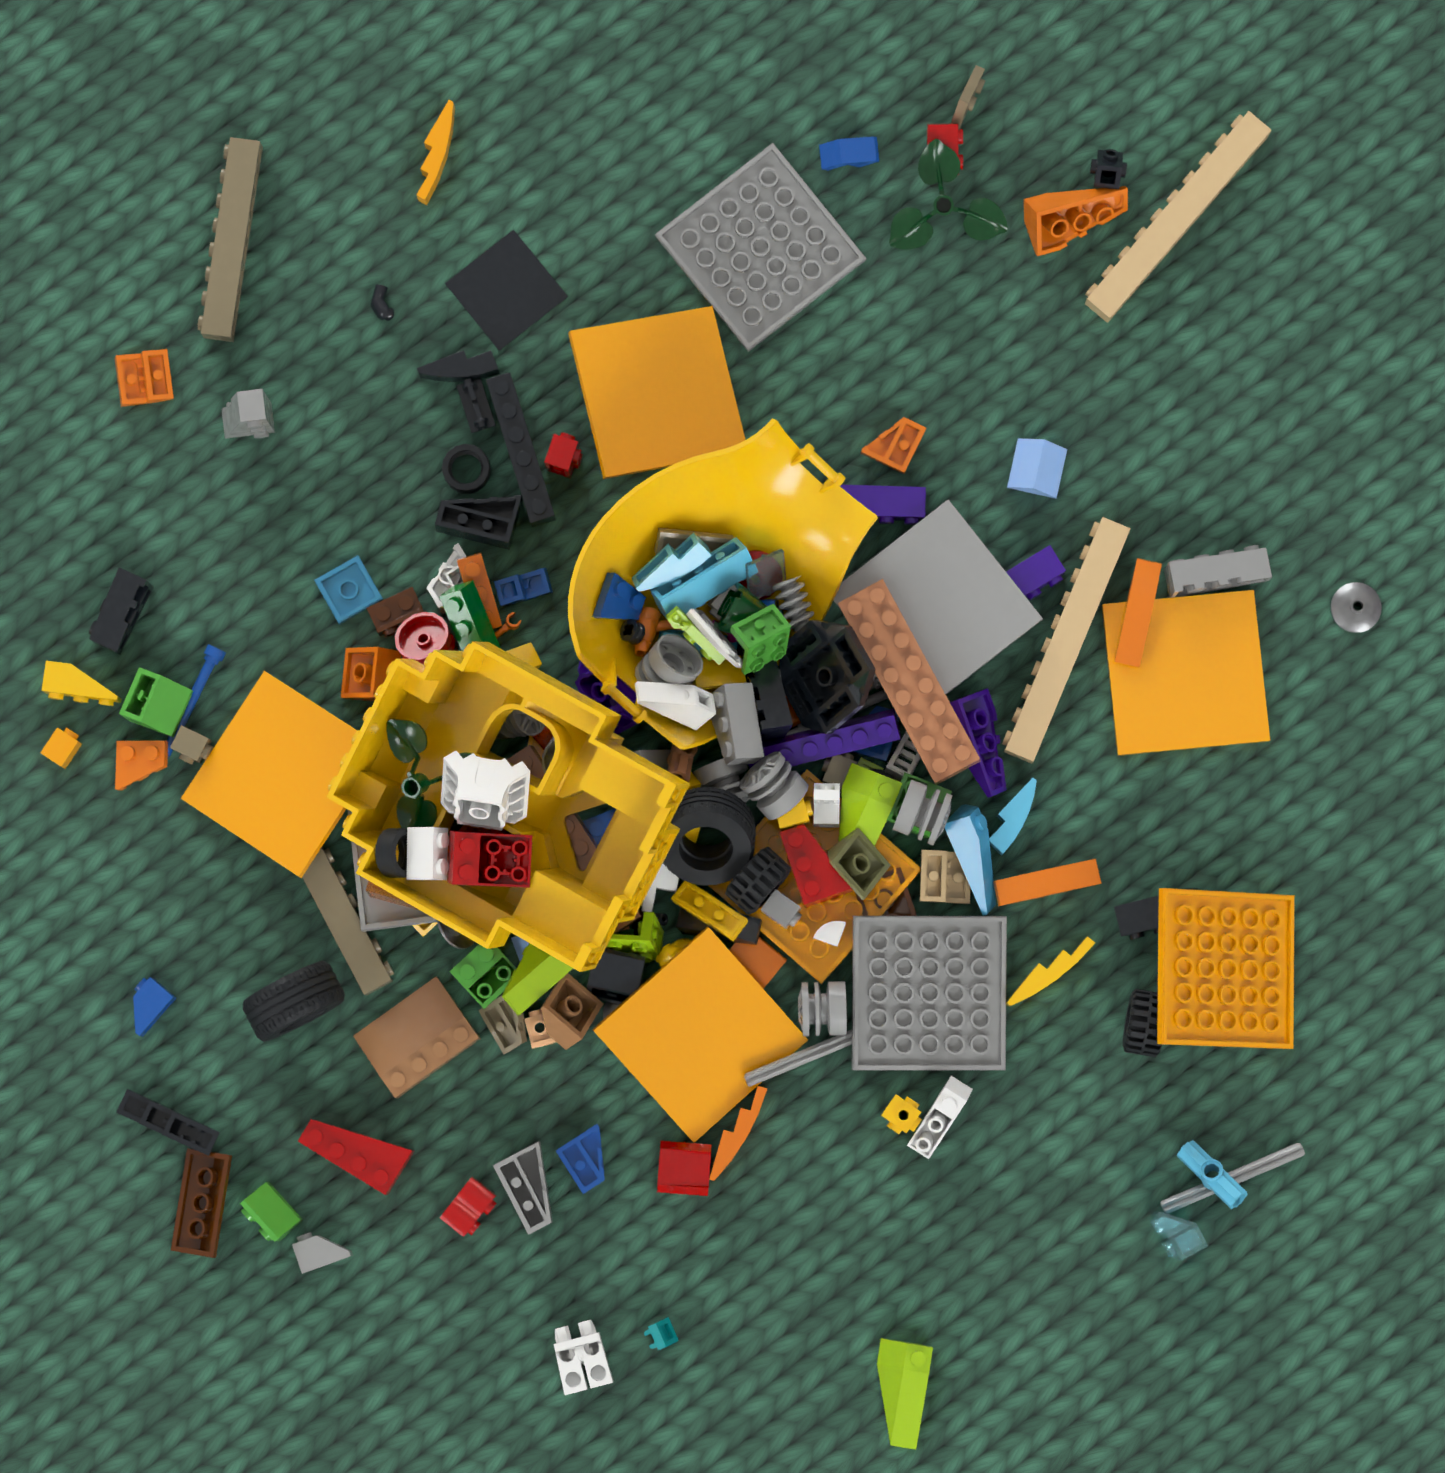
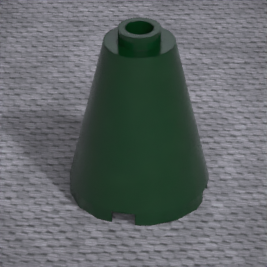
[714,583,767,634]

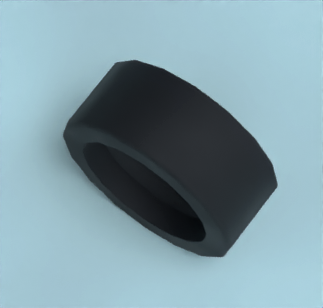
[442,444,491,494]
[375,828,407,878]

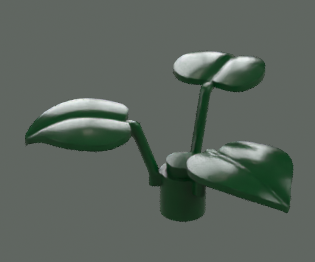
[889,139,1008,249]
[387,719,479,829]

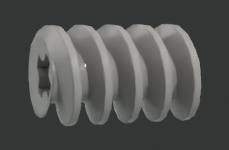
[772,575,814,632]

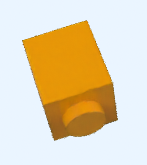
[40,727,82,769]

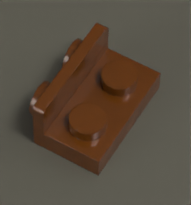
[367,587,424,637]

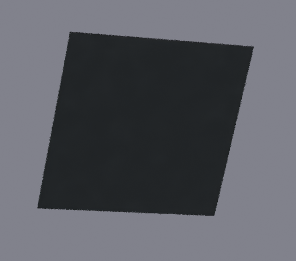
[445,230,568,351]

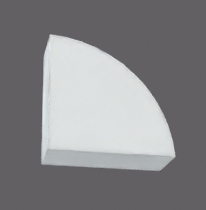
[813,921,846,947]

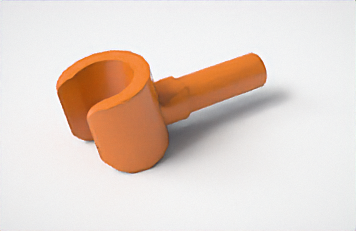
[495,612,521,638]

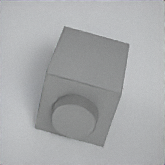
[761,889,802,929]

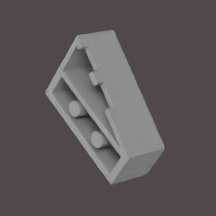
[711,683,764,765]
[493,1141,553,1235]

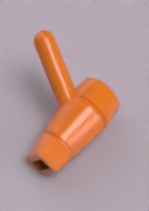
[634,607,674,658]

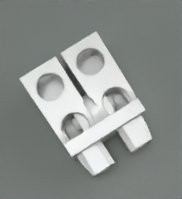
[553,1320,614,1395]

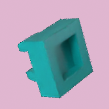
[644,1317,679,1350]

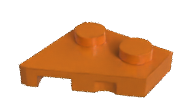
[861,417,926,474]
[115,741,168,790]

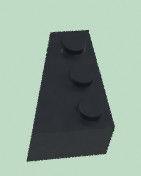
[435,495,523,550]
[89,567,154,655]
[1114,888,1198,940]

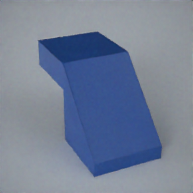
[819,137,879,171]

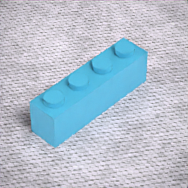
[650,537,757,619]

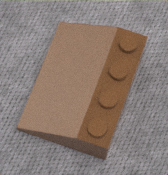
[353,976,481,1098]

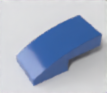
[494,568,553,606]

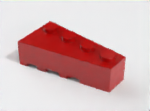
[298,1119,414,1195]

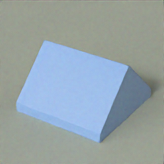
[1007,438,1067,499]

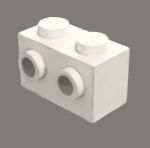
[406,827,449,881]

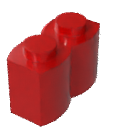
[440,1176,497,1237]

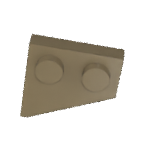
[951,65,986,129]
[478,996,527,1055]

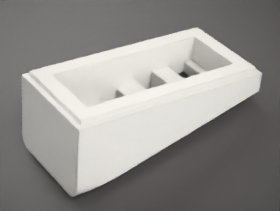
[885,731,921,782]

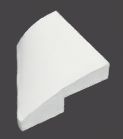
[427,543,467,614]

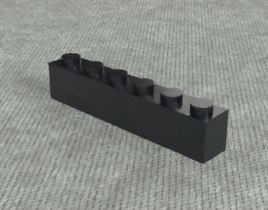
[486,372,556,527]

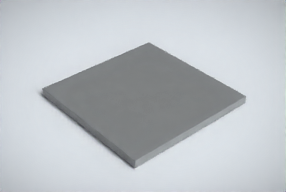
[655,143,866,352]
[833,500,1043,695]
[852,916,1007,1070]

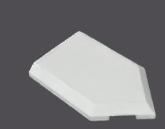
[686,609,743,669]

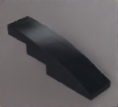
[116,1089,220,1156]

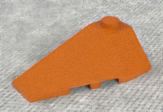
[1024,186,1128,256]

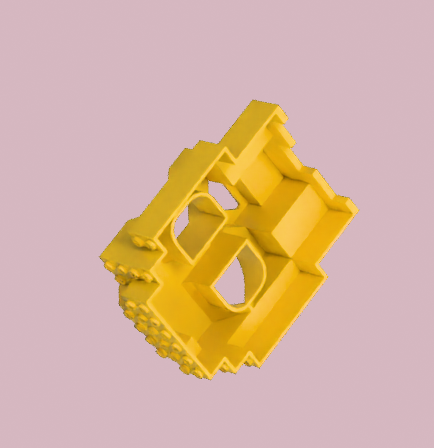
[327,641,690,972]

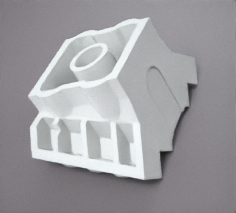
[441,751,530,831]

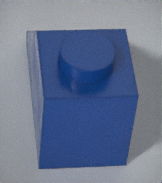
[133,977,176,1037]

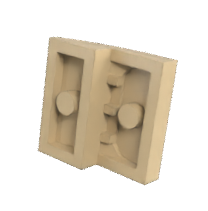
[920,850,971,904]

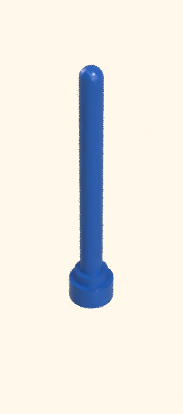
[167,644,226,758]

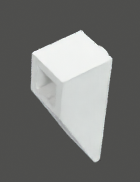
[635,681,716,730]
[907,1076,973,1159]

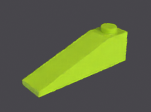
[838,763,902,846]
[502,943,573,1015]
[877,1338,933,1450]

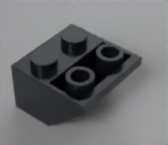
[587,947,646,1004]

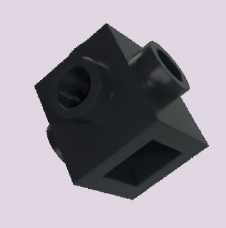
[1090,149,1127,189]

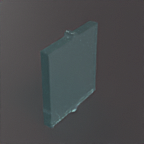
[745,549,786,599]

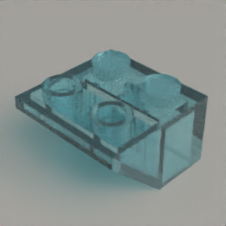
[1150,1211,1208,1261]

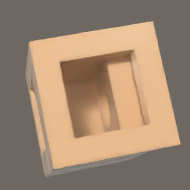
[524,1009,557,1049]

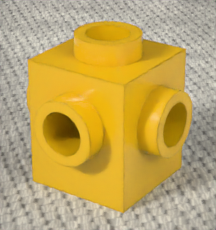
[881,1094,922,1134]

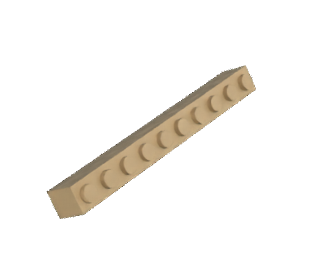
[1085,111,1272,323]
[1002,517,1131,764]

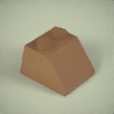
[541,973,604,1050]

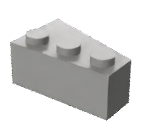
[222,389,275,439]

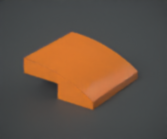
[115,349,174,407]
[729,937,787,989]

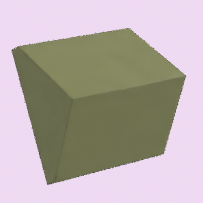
[827,828,891,900]

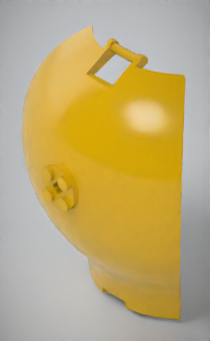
[568,418,878,750]

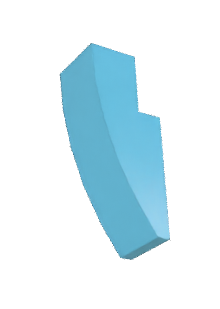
[632,532,712,592]
[989,778,1037,856]

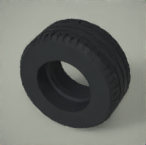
[663,787,756,885]
[243,961,345,1042]

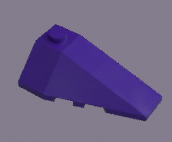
[950,688,1007,798]

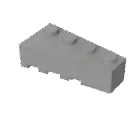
[1164,545,1272,598]

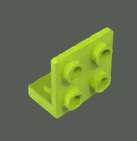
[607,912,664,963]

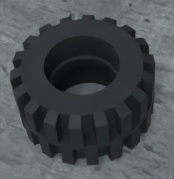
[725,847,791,915]
[1123,989,1162,1057]

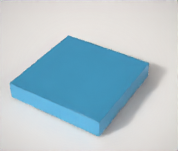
[314,556,383,625]

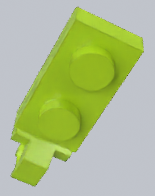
[666,606,725,665]

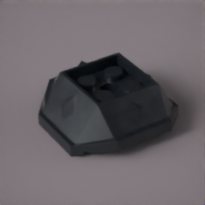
[779,620,876,734]

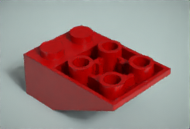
[447,831,532,888]

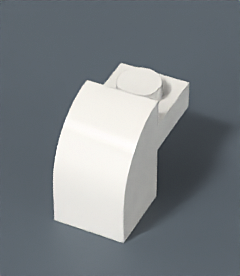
[814,783,840,828]
[641,864,679,913]

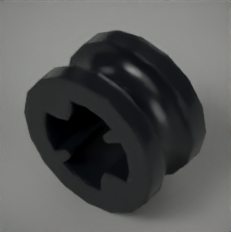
[620,619,645,645]

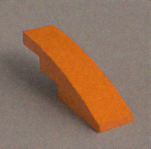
[1115,558,1162,667]
[993,859,1102,906]
[709,1086,767,1181]

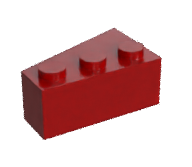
[779,824,853,908]

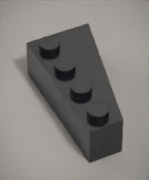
[736,642,793,741]

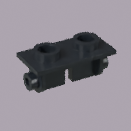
[457,378,496,433]

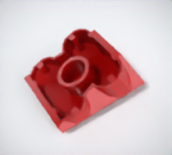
[657,1141,712,1196]

